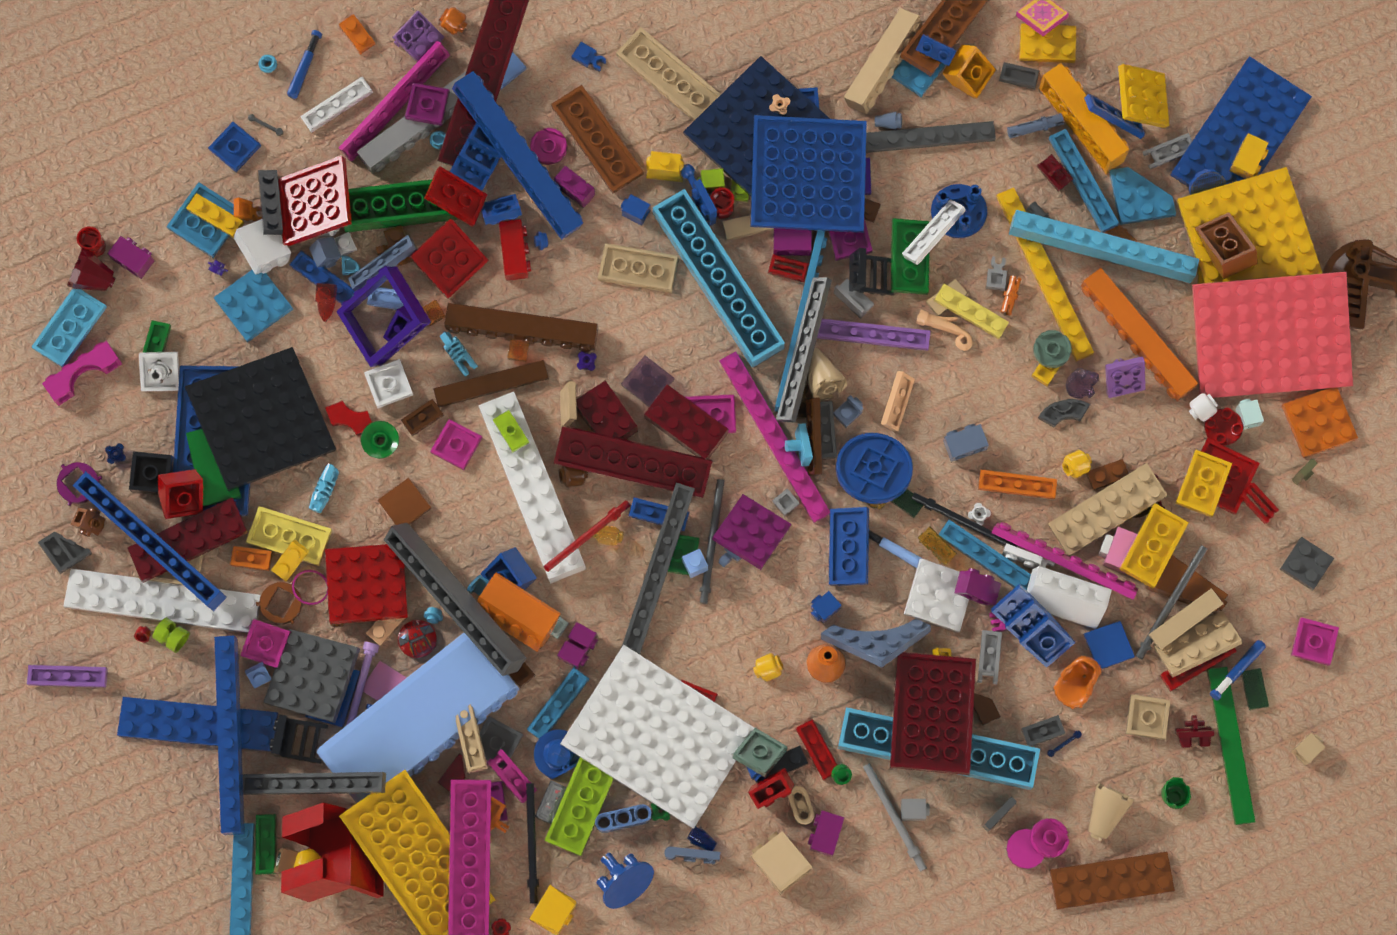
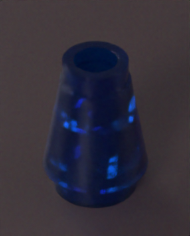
[687,825,717,851]

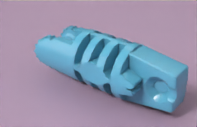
[440,332,478,377]
[309,464,339,513]

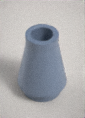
[875,111,902,130]

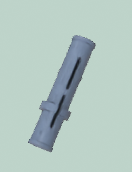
[1007,113,1064,139]

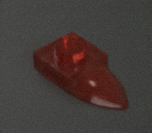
[315,283,337,322]

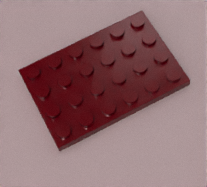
[890,652,976,775]

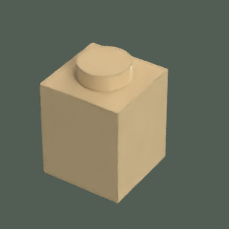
[1291,733,1325,765]

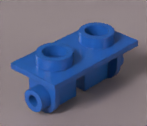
[916,34,957,66]

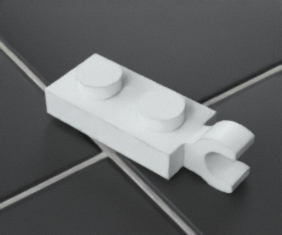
[1002,543,1055,569]

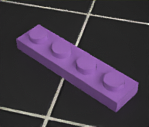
[27,665,108,688]

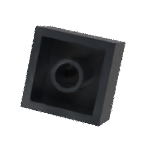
[129,451,174,495]

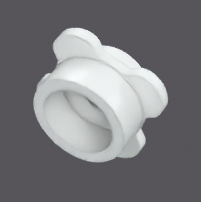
[968,503,991,525]

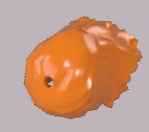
[1054,656,1101,709]

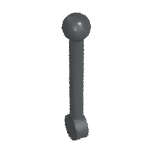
[248,114,283,136]

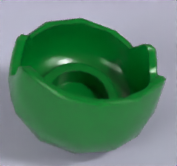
[1161,777,1191,809]

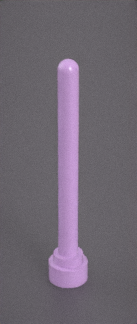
[346,642,380,726]

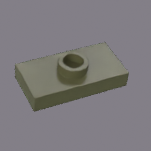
[1292,459,1318,485]

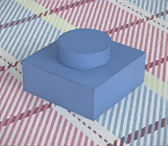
[245,662,272,689]

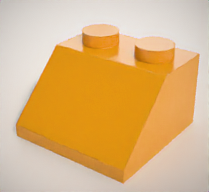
[942,44,996,99]

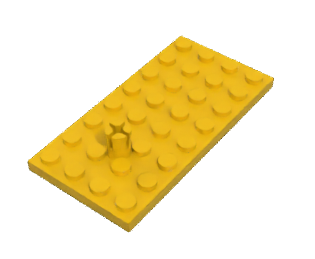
[339,769,495,935]

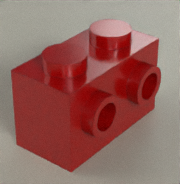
[748,768,795,809]

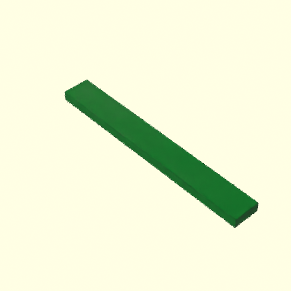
[1207,667,1255,825]

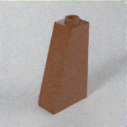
[1146,555,1228,614]

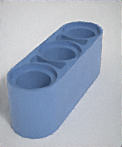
[595,804,652,833]

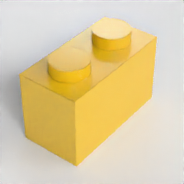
[1229,133,1269,179]

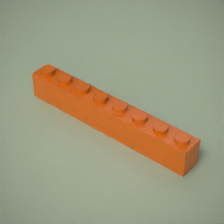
[1081,268,1198,402]

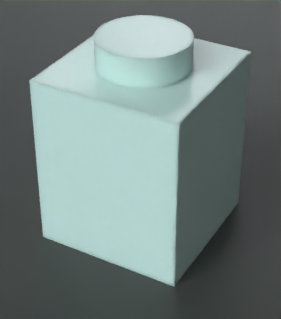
[1236,399,1264,430]

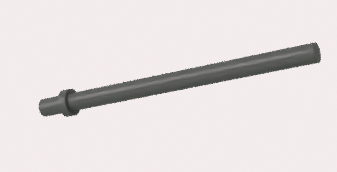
[699,479,724,604]
[1135,545,1208,659]

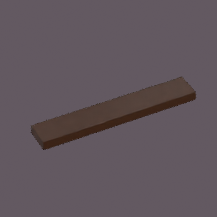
[433,360,549,408]

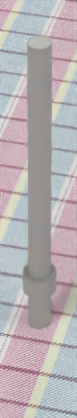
[863,763,927,872]

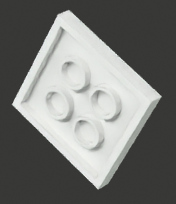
[904,558,969,633]

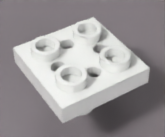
[139,352,179,391]

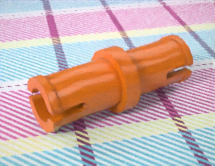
[1000,276,1022,315]

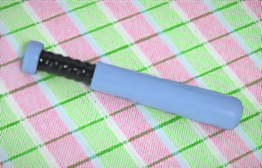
[869,530,923,568]

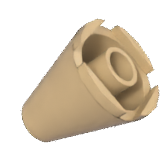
[807,348,847,401]
[1088,783,1134,841]

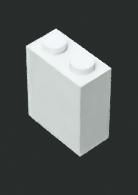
[234,219,291,275]

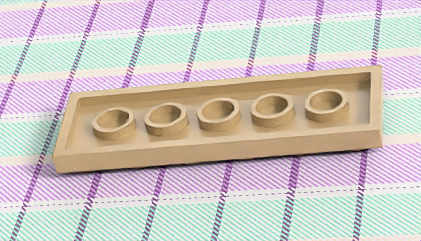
[616,27,721,121]
[1048,463,1168,556]

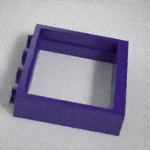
[336,266,431,367]

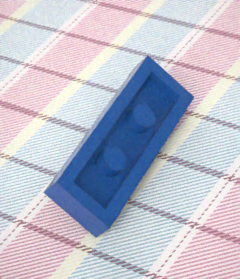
[629,497,690,532]

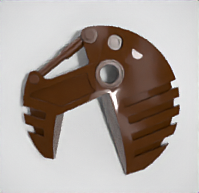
[1322,239,1397,330]

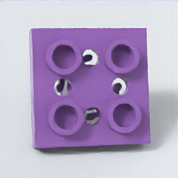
[1105,357,1146,398]

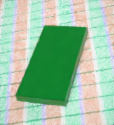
[891,218,930,295]
[186,429,241,507]

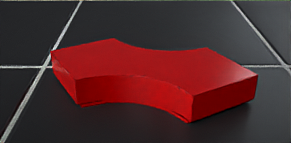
[325,401,372,436]

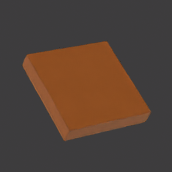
[378,477,432,525]

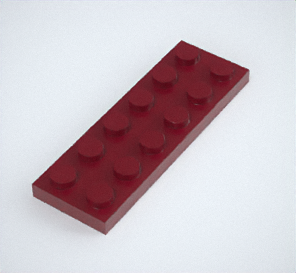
[127,498,248,583]

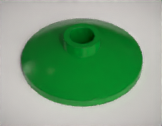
[361,421,399,459]

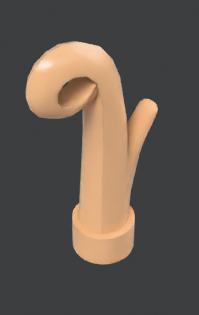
[916,309,973,351]

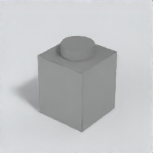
[901,799,930,821]

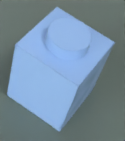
[682,549,708,578]

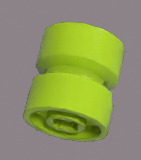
[152,617,190,653]

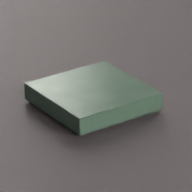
[733,727,787,777]

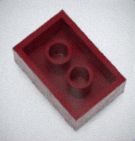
[576,380,638,440]

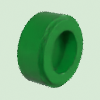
[831,764,852,785]

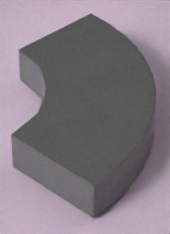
[1038,399,1090,428]

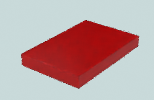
[424,166,488,227]

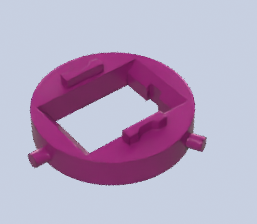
[57,462,102,506]

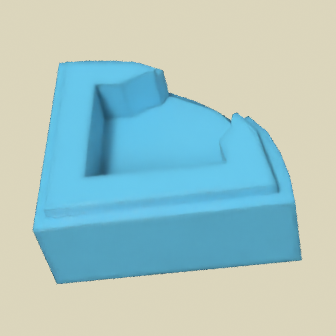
[341,256,360,275]

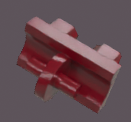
[1037,154,1073,192]
[1175,715,1214,748]

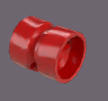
[710,188,734,219]
[76,226,106,258]

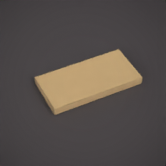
[598,243,679,293]

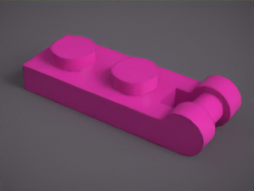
[487,749,537,803]

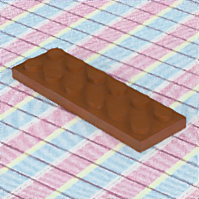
[900,0,989,77]
[551,85,644,194]
[1049,852,1175,910]

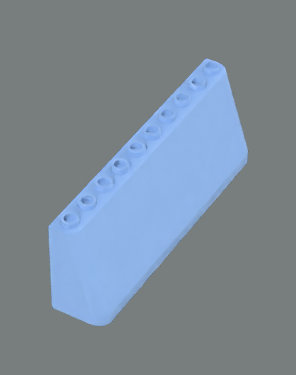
[317,633,520,803]

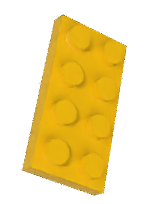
[1119,503,1189,589]

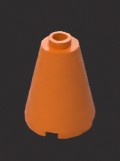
[807,644,846,683]

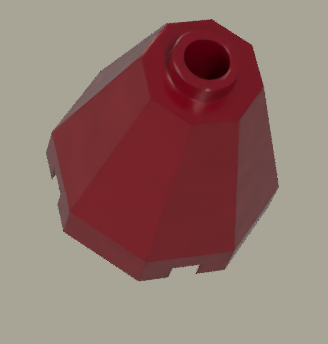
[67,248,116,291]

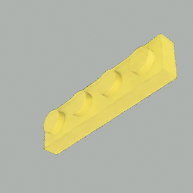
[934,284,1009,339]

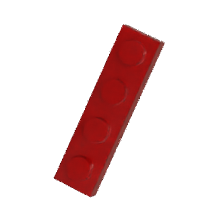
[1159,648,1237,692]

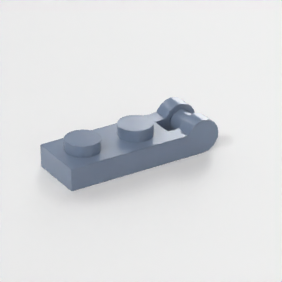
[664,847,720,865]

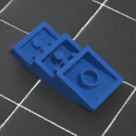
[449,123,517,191]
[991,584,1075,668]

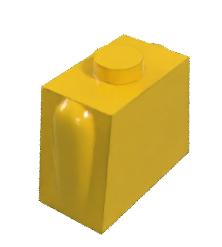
[646,151,685,182]
[529,885,576,935]

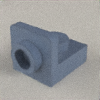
[833,395,863,428]

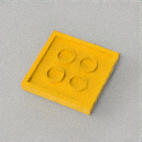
[1118,64,1170,128]

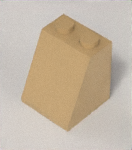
[751,831,812,895]

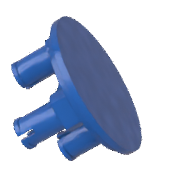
[931,184,987,238]
[596,853,654,909]

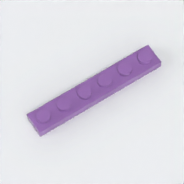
[817,319,930,351]

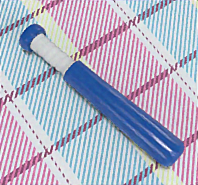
[1210,640,1266,701]

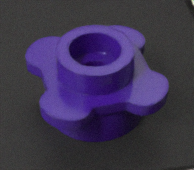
[208,260,228,276]
[577,351,597,371]

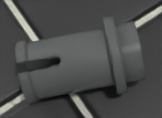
[1027,201,1050,218]

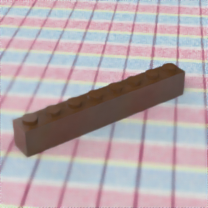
[444,303,598,352]

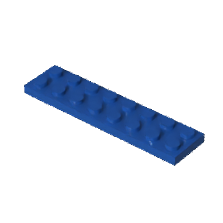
[117,697,279,752]

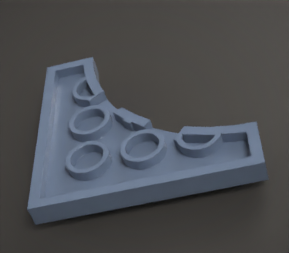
[821,618,931,668]

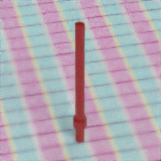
[544,500,630,572]

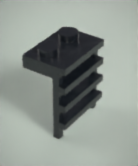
[849,248,894,296]
[269,714,329,764]

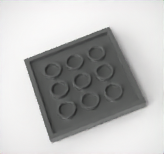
[263,629,360,723]

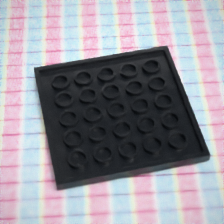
[185,347,336,491]

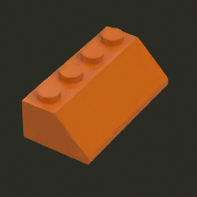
[477,572,561,652]

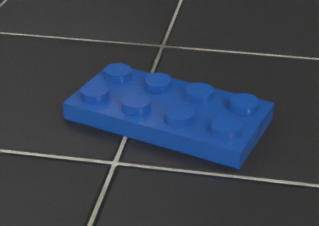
[829,507,869,586]

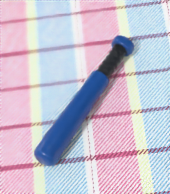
[287,30,323,99]

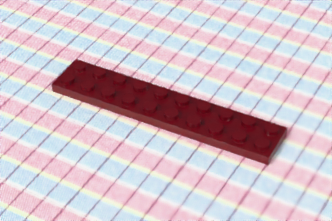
[437,0,529,166]

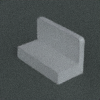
[834,279,874,319]

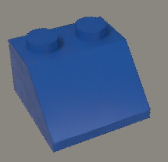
[480,547,537,590]

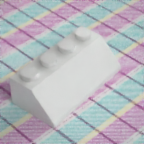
[1027,566,1112,629]

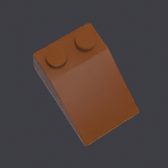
[1195,212,1258,279]

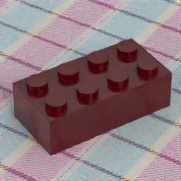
[644,384,728,459]

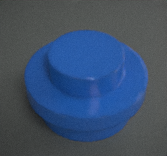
[534,231,548,250]

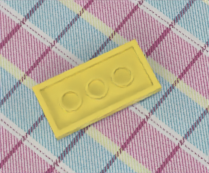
[246,506,332,566]

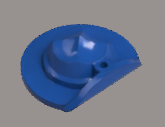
[534,729,580,779]

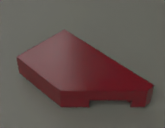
[437,753,465,792]

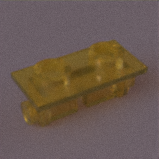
[918,526,957,566]

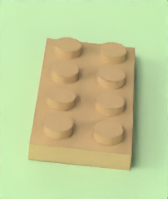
[1153,611,1242,678]

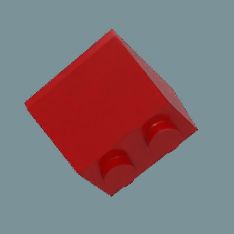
[158,469,203,519]

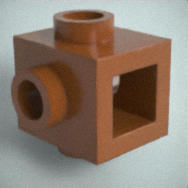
[70,507,106,537]

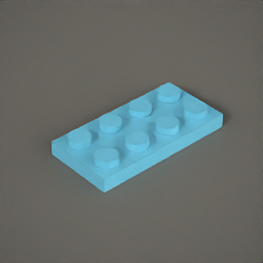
[31,289,107,367]

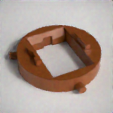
[256,581,302,624]

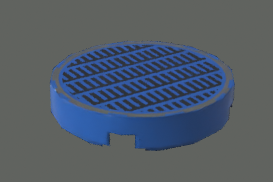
[1189,169,1227,195]

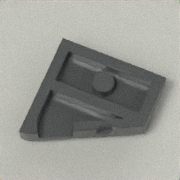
[38,531,92,574]

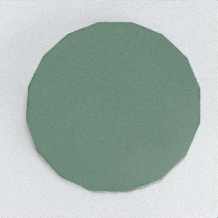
[1033,330,1072,368]

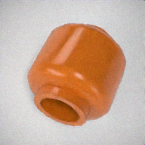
[439,7,467,35]

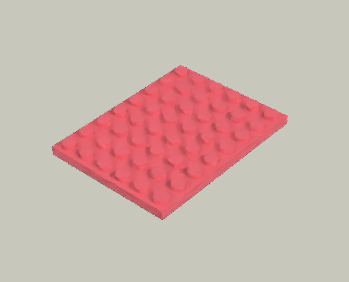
[1192,272,1353,398]

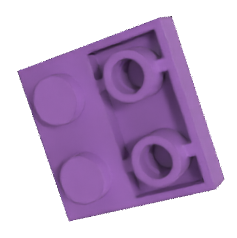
[392,11,444,62]

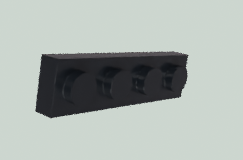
[258,170,283,235]

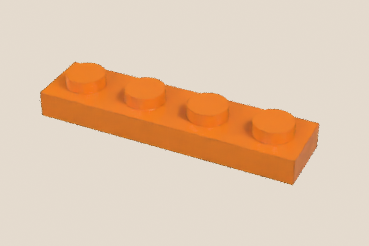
[978,470,1057,499]

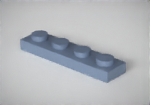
[348,235,417,291]

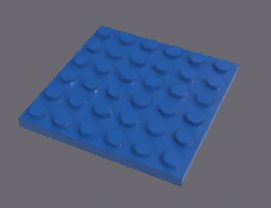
[750,115,867,233]

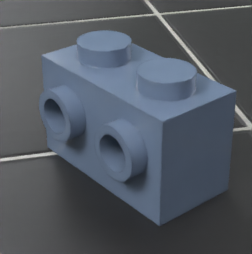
[943,424,989,462]

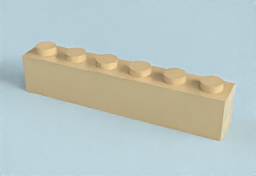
[844,8,923,114]

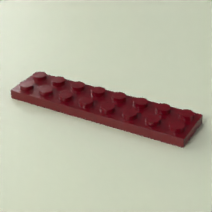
[553,425,713,498]

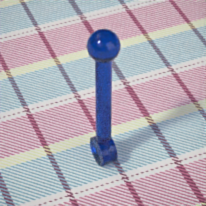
[1047,731,1082,757]

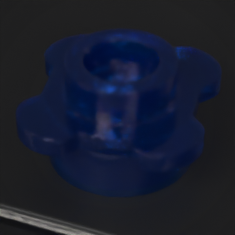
[105,443,126,464]

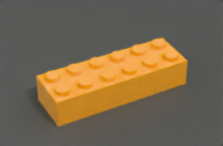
[1039,63,1129,174]

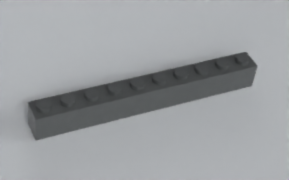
[384,523,526,676]

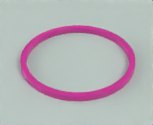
[292,570,328,605]

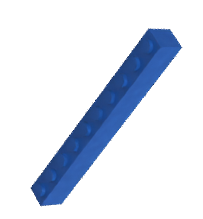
[452,71,583,240]
[72,471,227,611]
[214,635,245,836]

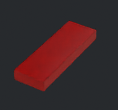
[795,719,837,781]

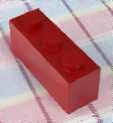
[499,219,531,281]

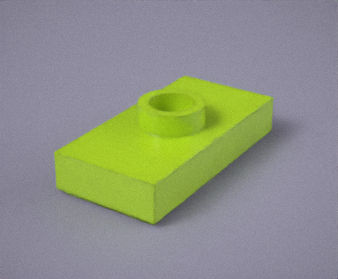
[493,410,529,453]

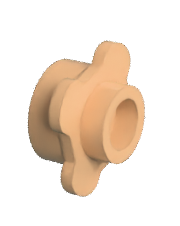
[769,94,790,115]

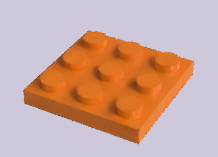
[1282,388,1358,458]

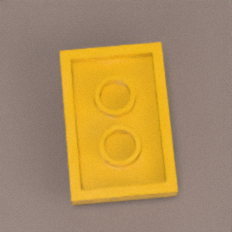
[1019,23,1076,63]
[1175,450,1232,517]

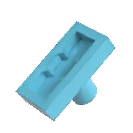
[785,423,813,467]

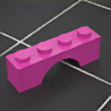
[42,341,122,406]

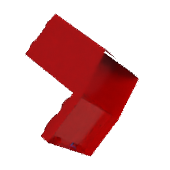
[281,802,384,902]

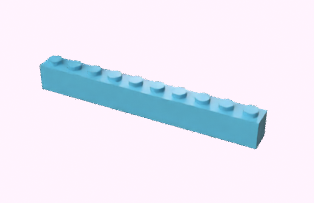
[1008,210,1199,283]

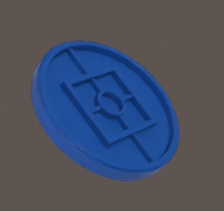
[836,433,913,504]

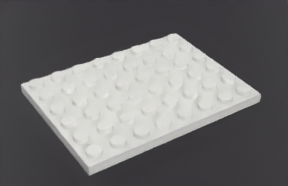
[560,645,754,829]

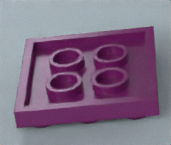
[712,494,792,570]

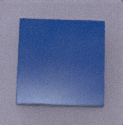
[208,122,261,173]
[1083,621,1135,670]

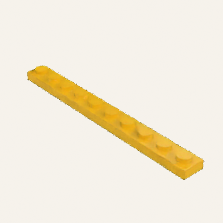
[996,187,1094,362]

